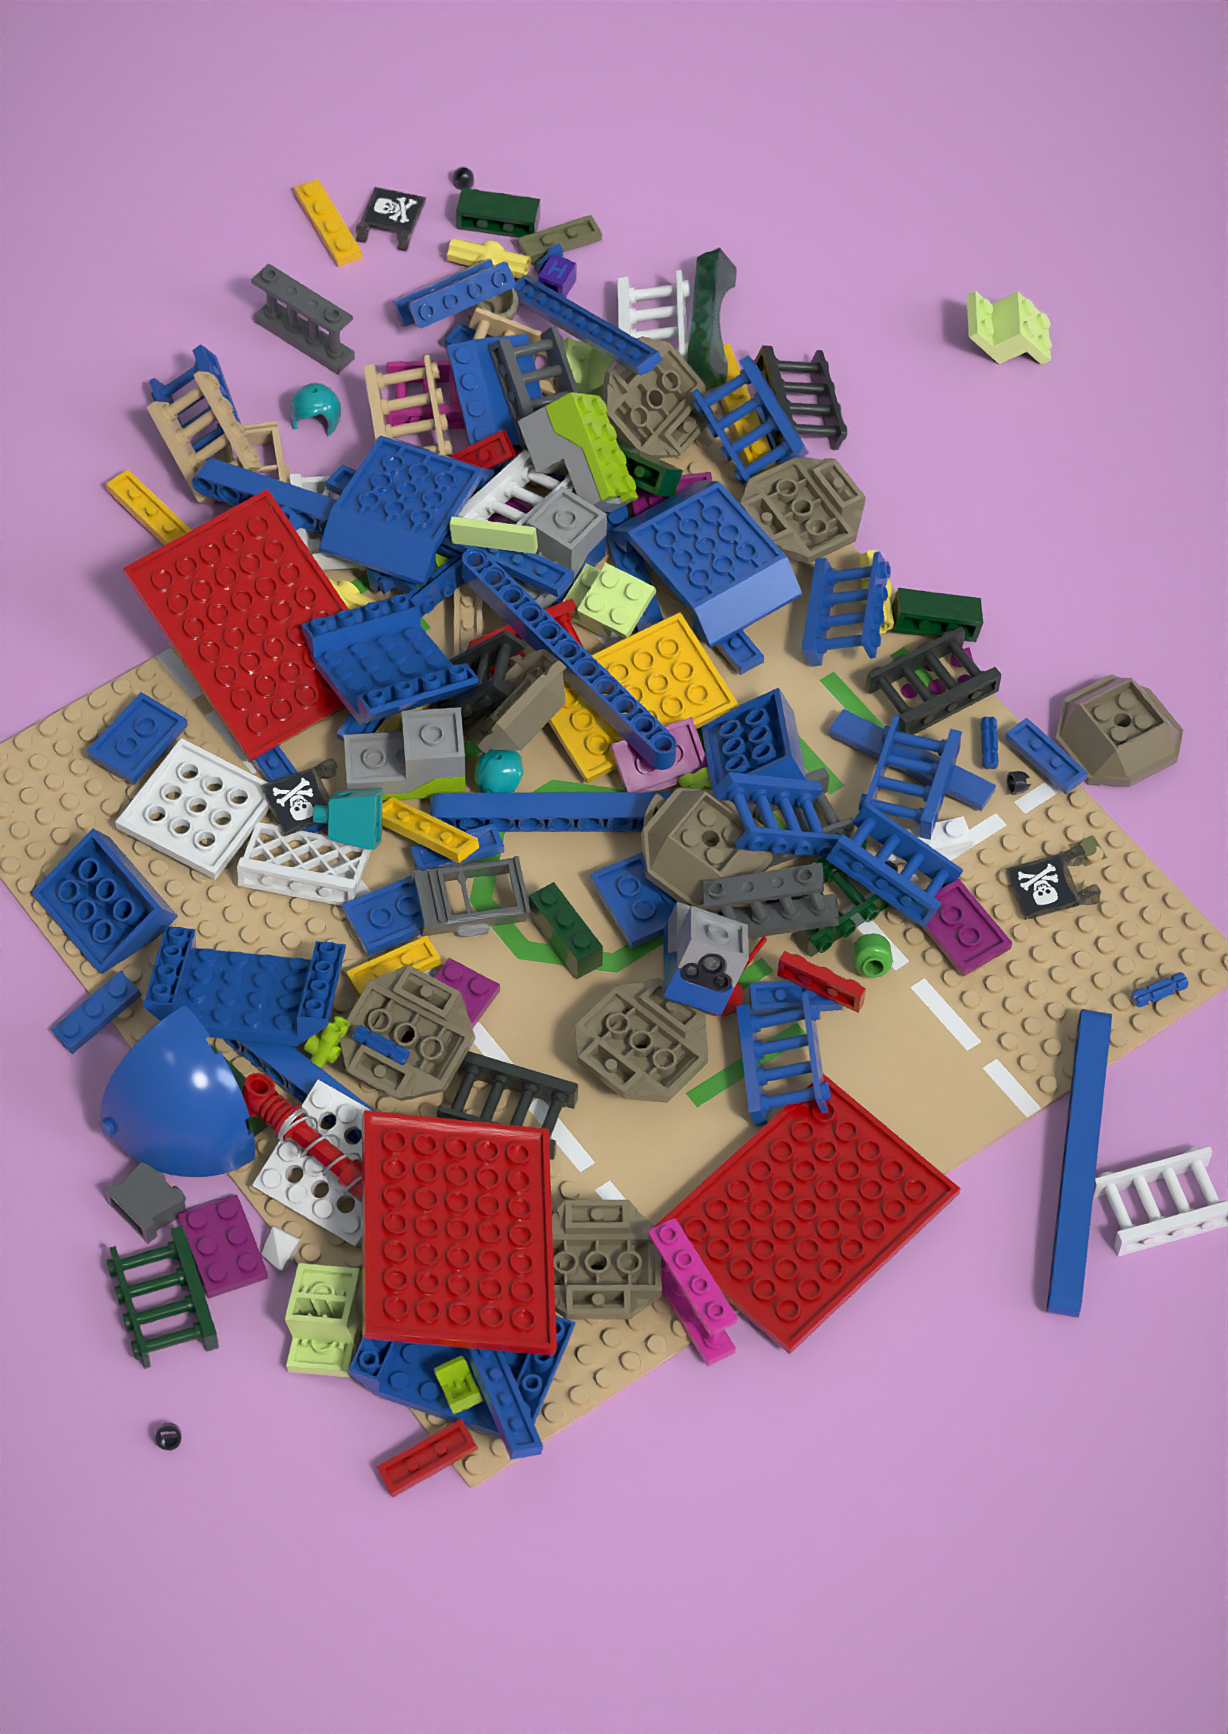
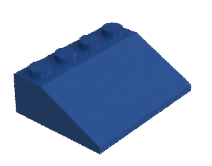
[447,334,543,450]
[701,687,807,789]
[32,828,178,974]

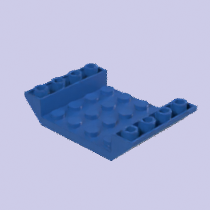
[320,435,494,586]
[610,480,802,648]
[301,593,478,725]
[143,926,346,1046]
[348,1316,576,1439]

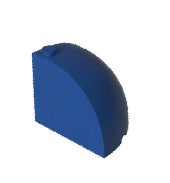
[99,1005,255,1177]

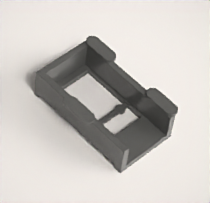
[409,856,531,937]

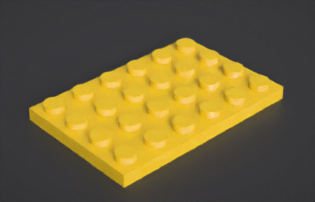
[548,612,738,784]

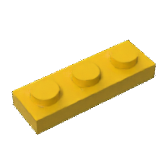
[346,936,441,998]

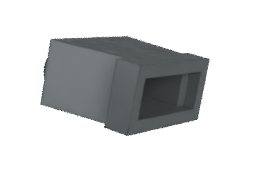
[105,1162,186,1244]

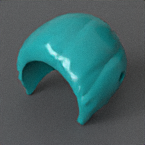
[290,383,341,436]
[474,750,524,793]

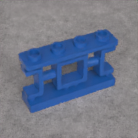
[367,543,465,618]

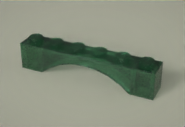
[687,247,737,391]

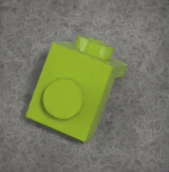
[434,1356,483,1414]

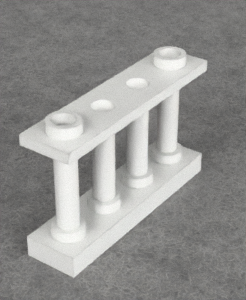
[617,270,693,365]
[458,450,577,526]
[1093,1147,1228,1257]

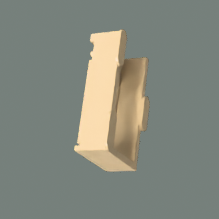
[219,421,290,510]

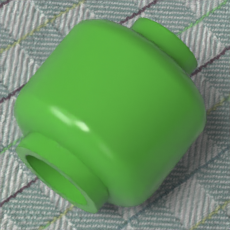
[852,933,893,978]

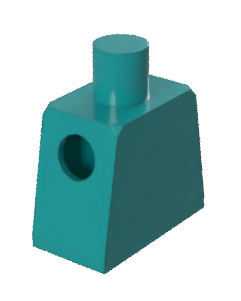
[313,788,382,850]

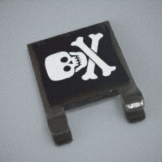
[356,187,426,252]
[260,758,338,836]
[1006,845,1101,920]

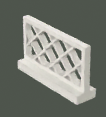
[237,822,371,906]

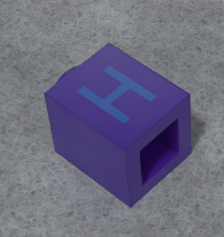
[538,254,577,297]

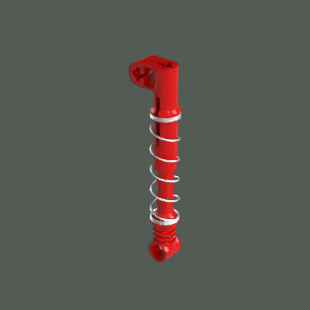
[241,1073,362,1203]

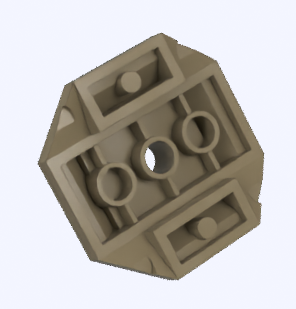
[602,336,710,457]
[740,457,866,564]
[465,649,567,754]
[1055,674,1183,787]
[641,788,773,910]
[340,965,476,1101]
[575,978,708,1103]
[552,1200,662,1320]

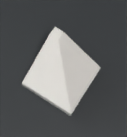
[261,1226,301,1271]

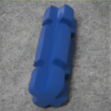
[981,716,999,769]
[1131,972,1188,1007]
[352,1025,410,1065]

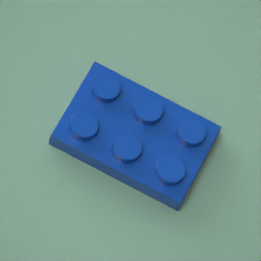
[86,692,188,785]
[590,852,675,948]
[342,875,423,956]

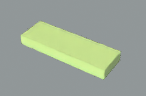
[449,517,538,554]

